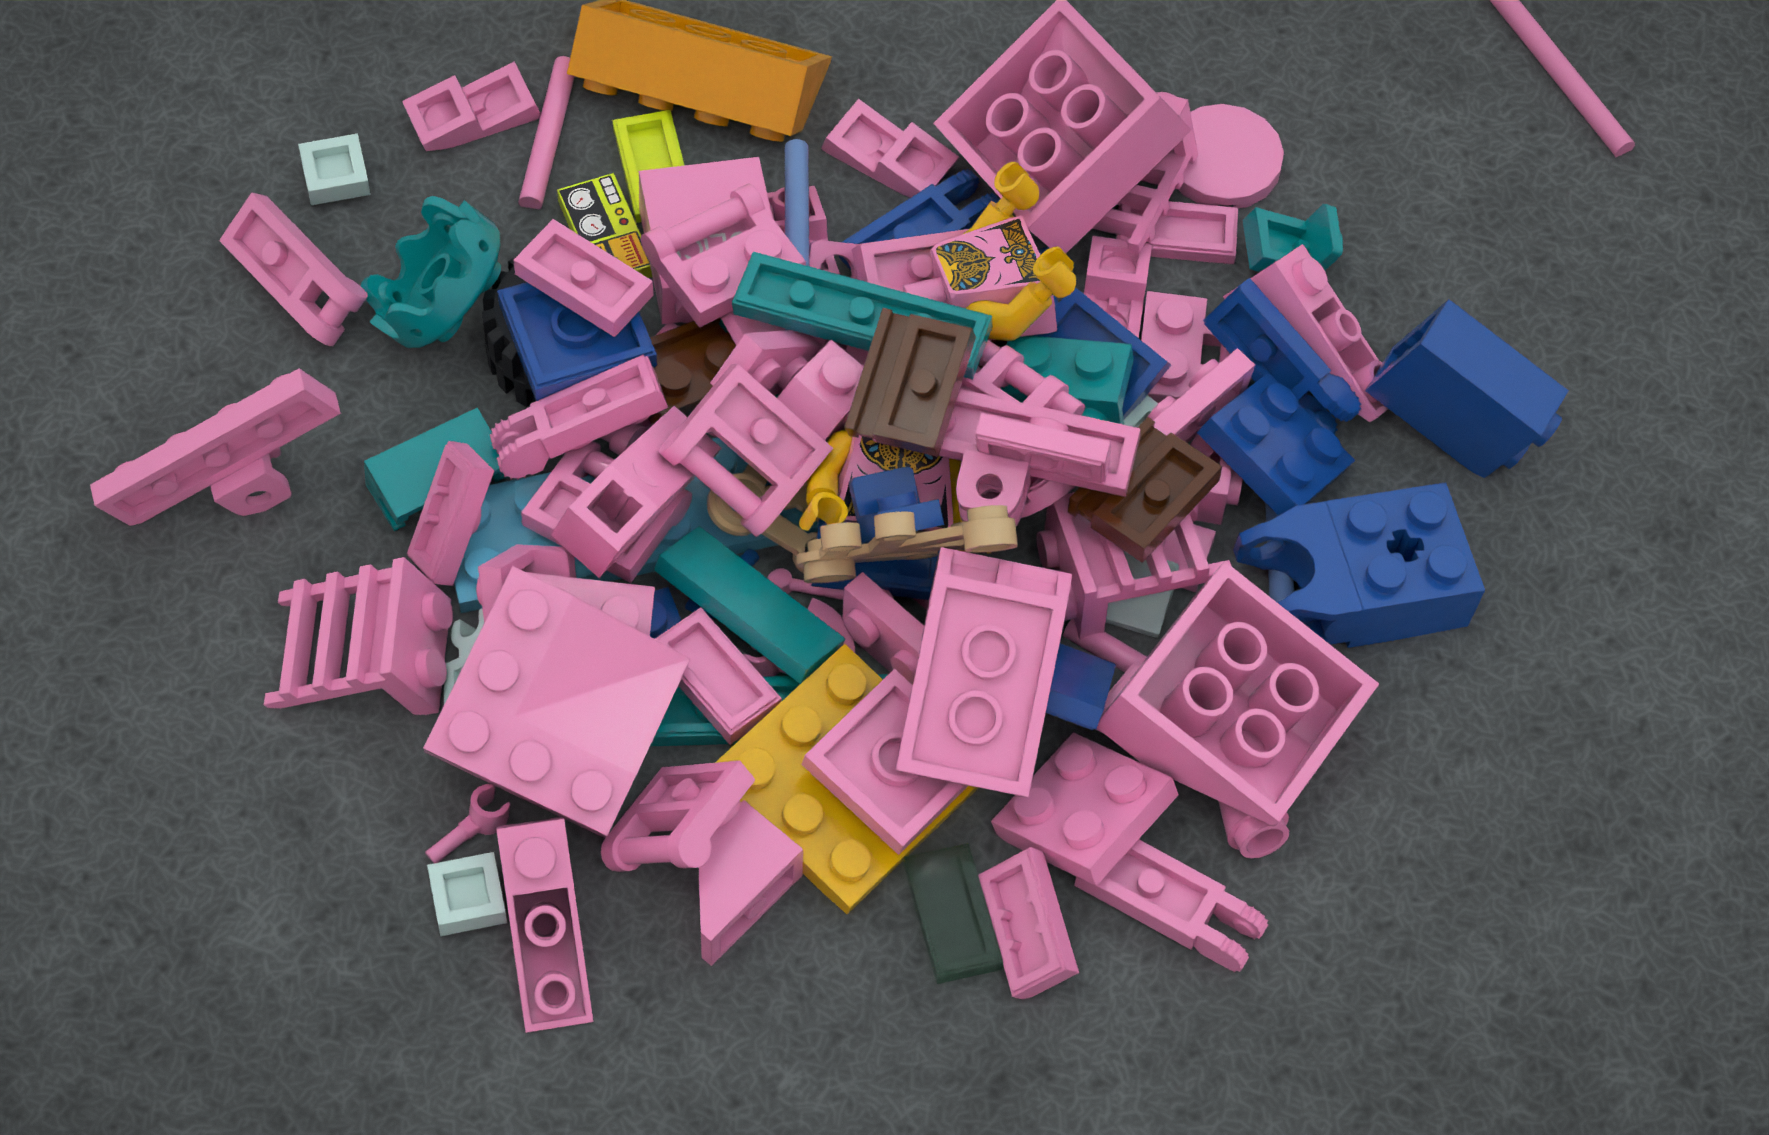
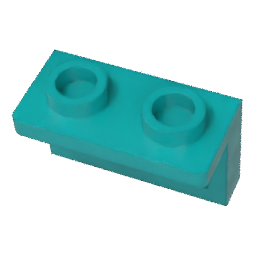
[1000,336,1134,425]

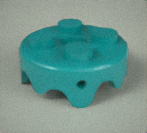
[360,196,501,349]

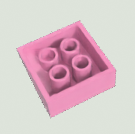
[934,0,1192,253]
[1097,561,1379,827]
[423,566,691,838]

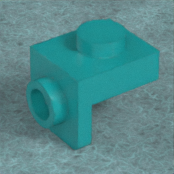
[1242,204,1343,272]

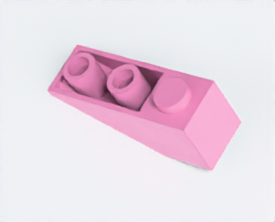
[1223,244,1388,422]
[551,406,722,578]
[496,817,594,1033]

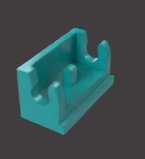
[364,408,507,531]

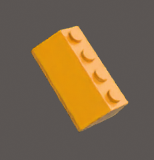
[567,0,832,142]

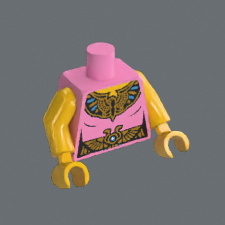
[903,162,1076,341]
[799,427,992,554]

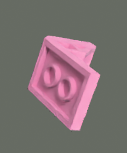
[896,547,1072,797]

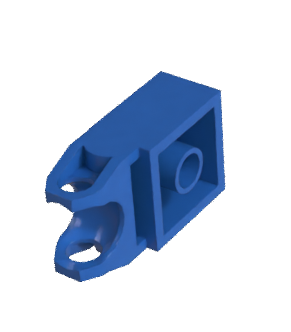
[1233,483,1485,648]

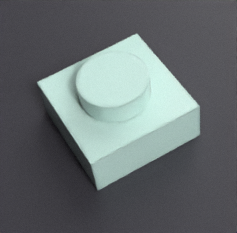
[298,133,370,206]
[427,852,507,936]

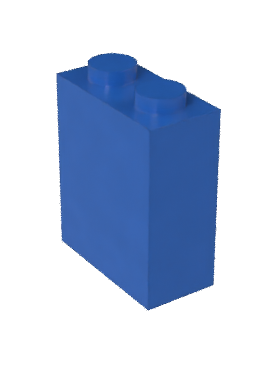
[1365,299,1569,478]

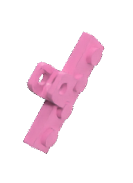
[90,368,341,526]
[873,389,1140,526]

